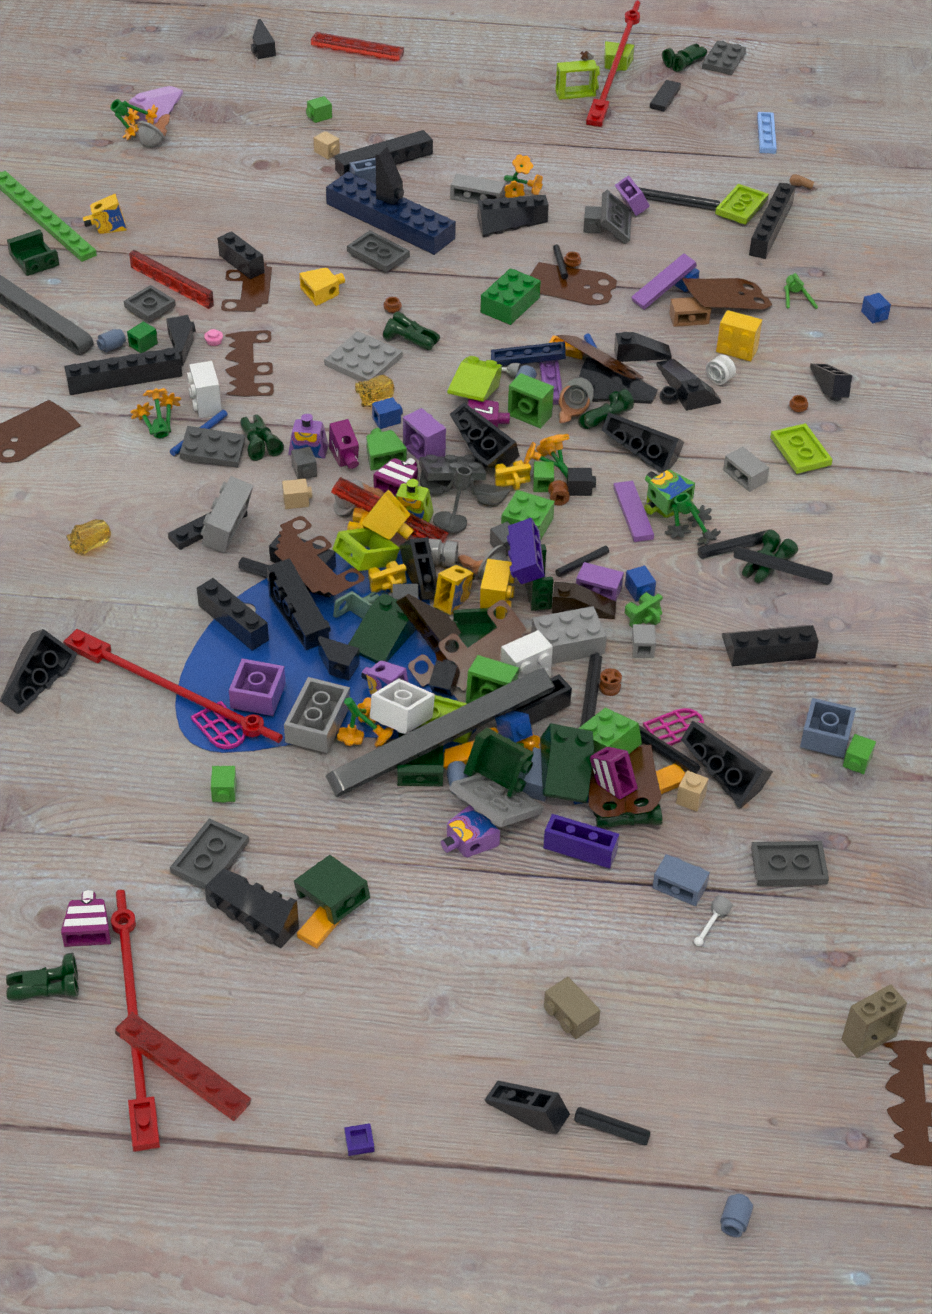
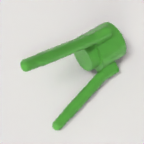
[784,273,818,309]

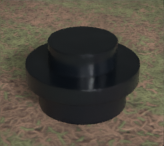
[659,386,679,403]

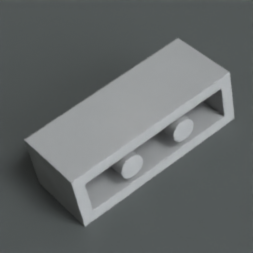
[450,174,505,204]

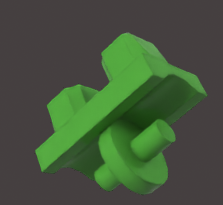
[624,592,663,628]

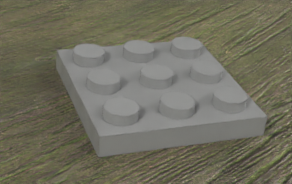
[324,331,403,386]
[449,774,544,827]

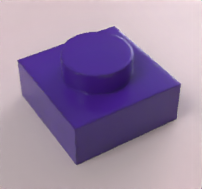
[344,1123,375,1156]

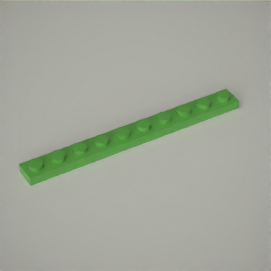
[0,171,97,262]

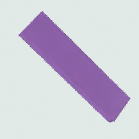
[631,253,697,310]
[539,360,562,405]
[613,481,654,542]

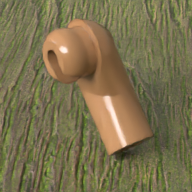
[789,174,814,189]

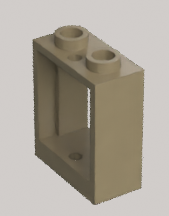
[841,984,907,1058]

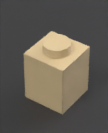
[313,131,340,159]
[282,479,312,509]
[676,770,709,812]

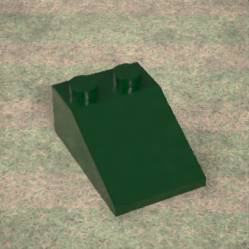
[348,593,416,663]
[540,723,594,803]

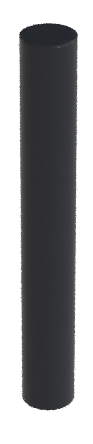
[553,244,568,279]
[555,545,609,577]

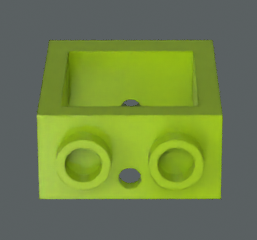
[555,60,600,100]
[332,528,400,571]

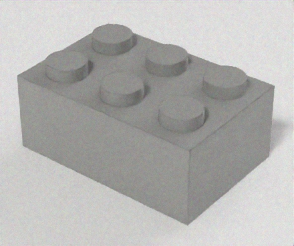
[201,476,253,554]
[531,606,607,664]
[284,677,350,753]

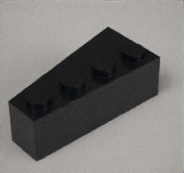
[267,558,331,650]

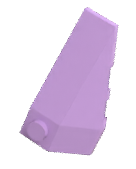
[129,86,183,124]

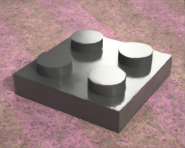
[124,285,176,322]

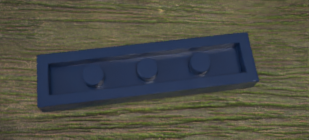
[491,341,566,367]

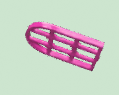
[191,701,245,749]
[643,708,704,746]

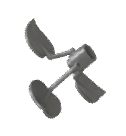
[420,466,510,533]

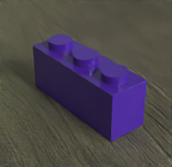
[507,518,545,585]
[543,814,619,869]

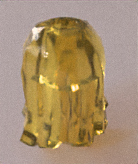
[355,375,395,407]
[66,519,111,556]

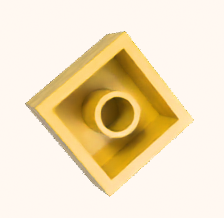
[716,310,762,362]
[480,559,515,619]

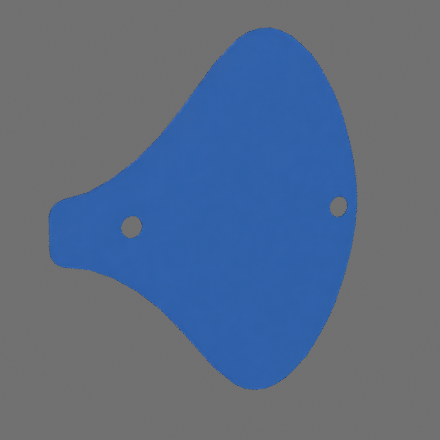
[175,547,477,753]

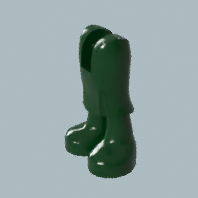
[662,43,707,72]
[383,311,440,350]
[578,389,634,429]
[240,414,284,461]
[742,529,798,584]
[593,798,663,829]
[6,953,79,1001]

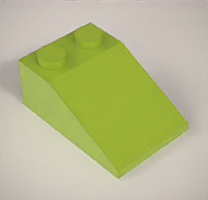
[447,356,502,402]

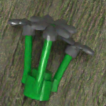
[665,493,721,546]

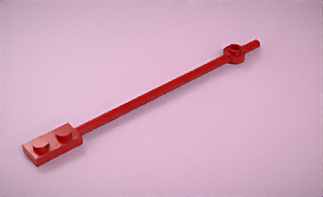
[586,1,641,127]
[63,629,283,743]
[111,889,160,1152]

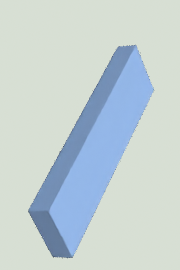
[757,112,777,154]

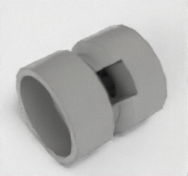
[429,538,459,567]

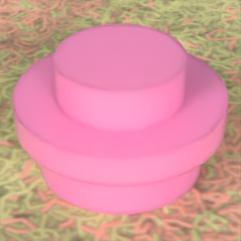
[204,329,223,346]

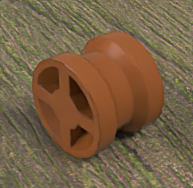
[548,480,570,506]
[599,668,622,696]

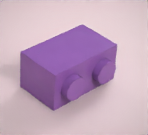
[615,175,650,216]
[576,562,624,601]

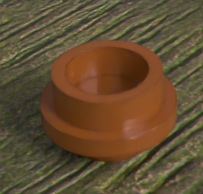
[564,251,581,268]
[383,296,402,313]
[789,395,808,412]

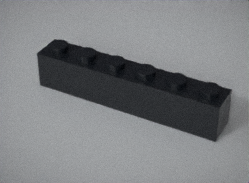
[335,130,433,176]
[749,182,796,259]
[64,347,182,395]

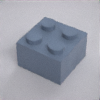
[800,698,856,758]

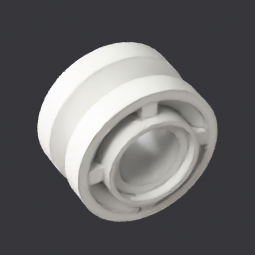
[706,355,736,385]

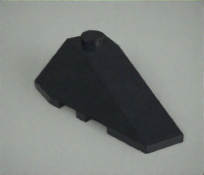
[579,357,658,404]
[656,359,721,411]
[450,402,520,468]
[0,629,77,713]

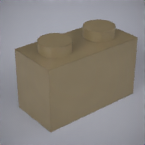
[544,976,601,1039]

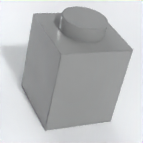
[631,624,656,658]

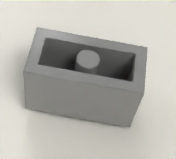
[723,447,769,492]

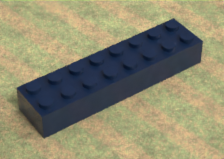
[326,172,456,255]

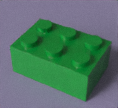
[480,268,541,325]

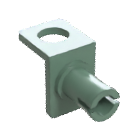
[333,591,379,619]

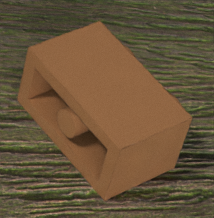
[669,297,711,327]

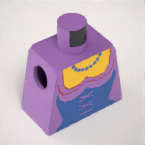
[288,414,329,459]
[361,661,408,696]
[441,805,500,858]

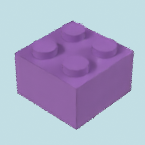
[403,408,446,460]
[229,659,286,716]

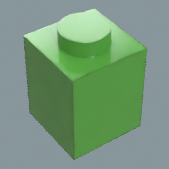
[306,96,332,123]
[533,461,554,492]
[843,734,876,774]
[211,766,237,803]

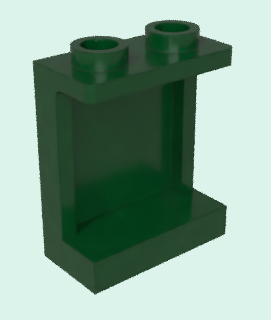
[7,229,59,276]
[525,544,554,611]
[453,608,497,651]
[463,728,534,798]
[397,729,443,787]
[294,855,371,925]

